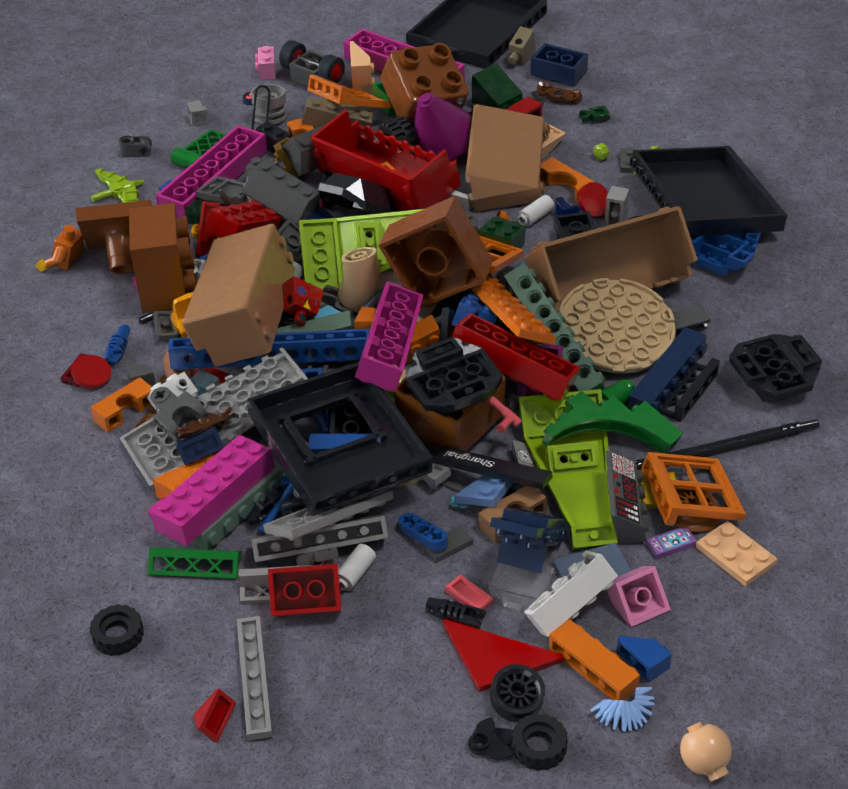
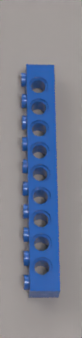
[168,329,370,370]

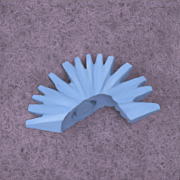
[590,687,654,732]

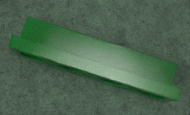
[148,547,242,578]

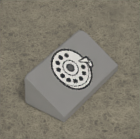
[512,440,538,468]

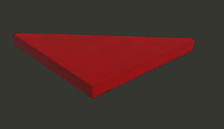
[443,619,563,692]

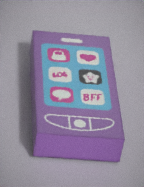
[646,528,697,559]

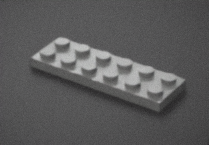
[263,489,394,541]

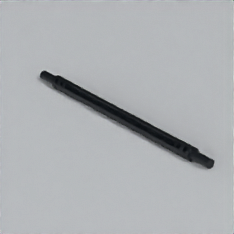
[635,419,820,470]

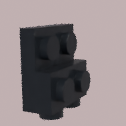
[553,211,596,239]

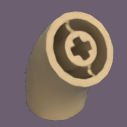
[338,247,380,313]

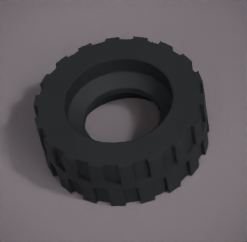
[90,604,144,656]
[512,713,568,771]

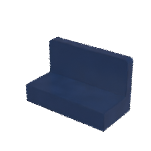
[175,427,224,465]

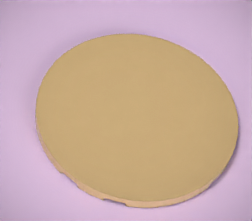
[557,278,676,374]

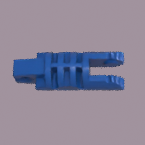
[104,324,130,367]

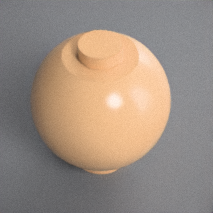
[680,721,732,781]

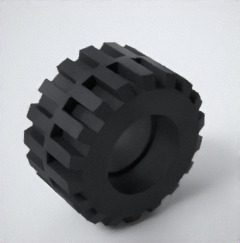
[378,116,419,156]

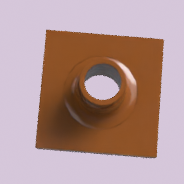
[76,200,152,274]

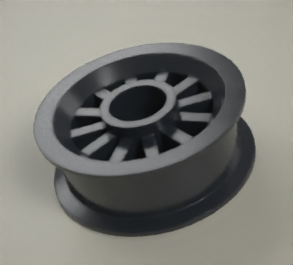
[490,664,545,722]

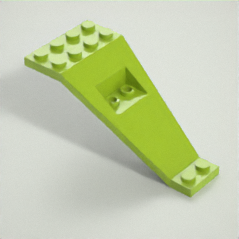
[299,209,423,289]
[518,389,618,549]

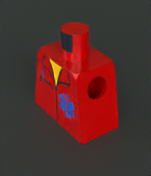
[282,276,323,326]

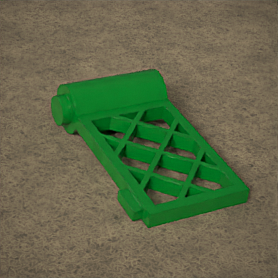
[171,129,227,168]

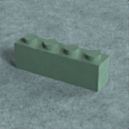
[276,310,354,350]

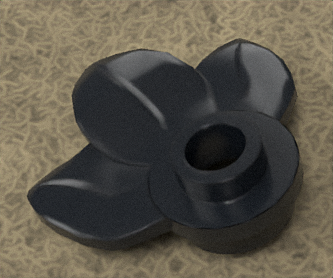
[468,717,513,760]

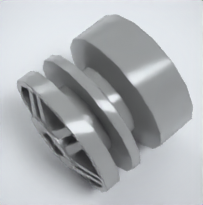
[251,84,287,124]

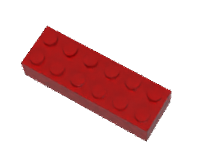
[452,313,581,401]

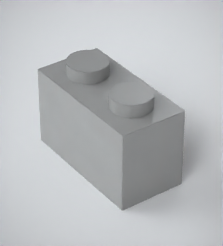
[605,186,629,226]

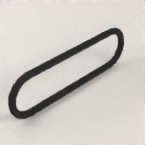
[251,85,271,130]

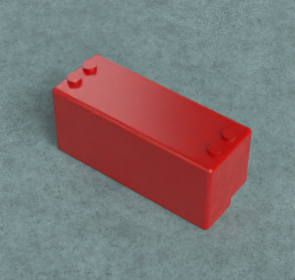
[311,110,461,211]

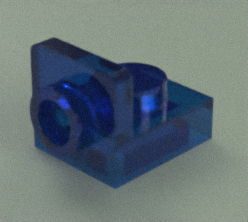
[555,197,581,215]

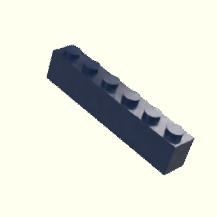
[628,327,708,412]

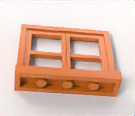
[307,74,391,109]
[479,236,524,274]
[641,452,746,526]

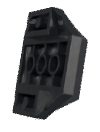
[318,173,394,214]
[729,334,822,401]
[406,337,503,417]

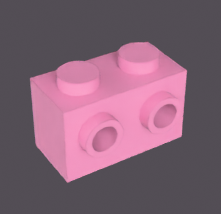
[255,46,276,80]

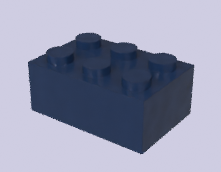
[531,43,588,86]

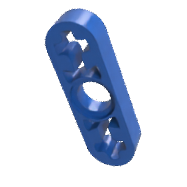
[398,513,449,551]

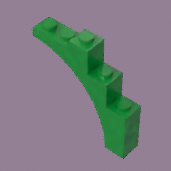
[542,391,683,453]

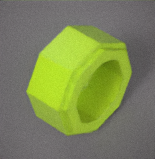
[593,143,609,161]

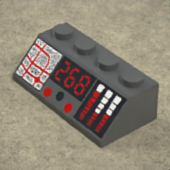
[606,451,649,545]

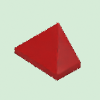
[193,688,237,742]

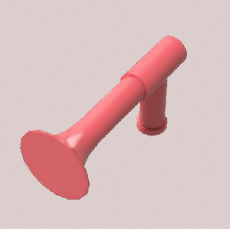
[490,396,522,433]

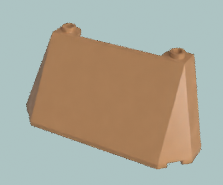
[465,104,550,213]

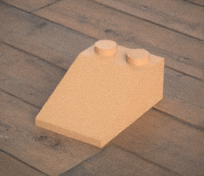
[350,41,375,93]

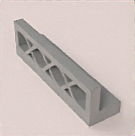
[239,564,321,605]

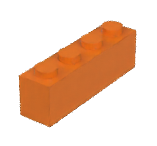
[549,619,640,700]

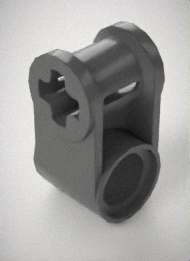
[119,135,152,157]

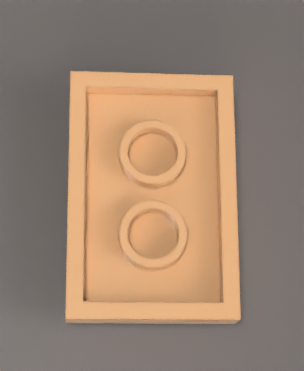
[696,520,778,587]

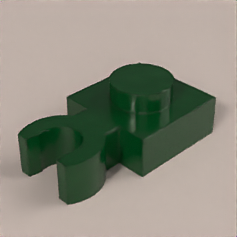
[579,105,610,123]

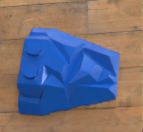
[691,233,761,276]

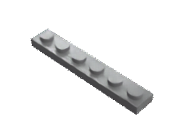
[237,616,273,740]

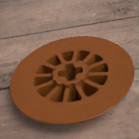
[674,489,721,532]

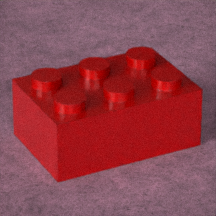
[268,563,342,616]

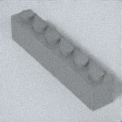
[251,515,388,562]

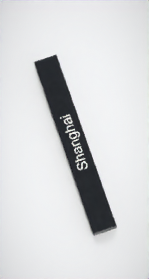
[421,440,553,489]

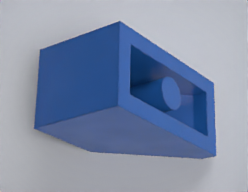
[616,636,672,683]

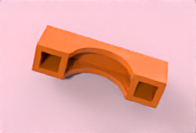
[540,157,594,203]

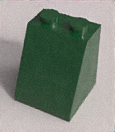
[472,63,523,110]

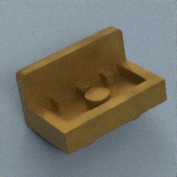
[273,137,299,178]

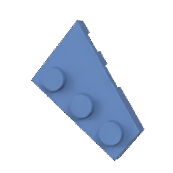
[454,475,513,508]

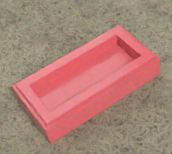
[445,574,494,610]

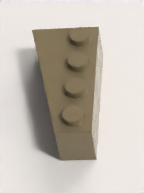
[302,97,373,137]

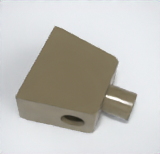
[508,26,536,65]

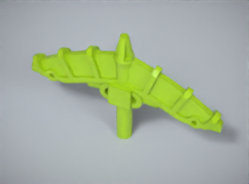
[91,168,144,203]

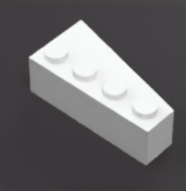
[524,550,618,637]

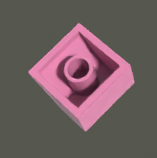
[607,566,671,627]

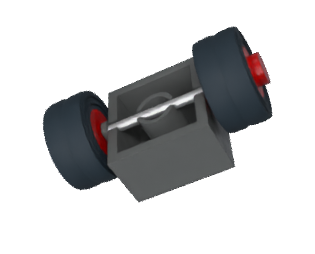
[279,40,345,87]

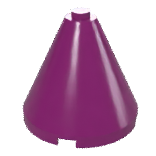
[414,93,472,162]

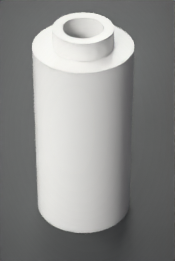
[518,195,554,227]
[339,544,376,591]

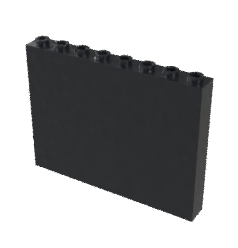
[406,0,547,69]
[629,146,787,237]

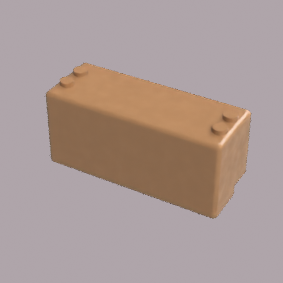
[525,206,698,318]
[182,224,295,367]

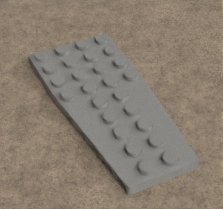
[120,348,308,491]

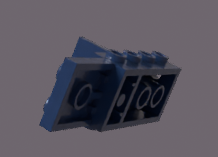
[490,508,566,574]

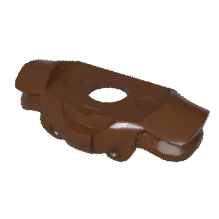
[536,81,582,103]
[176,407,236,439]

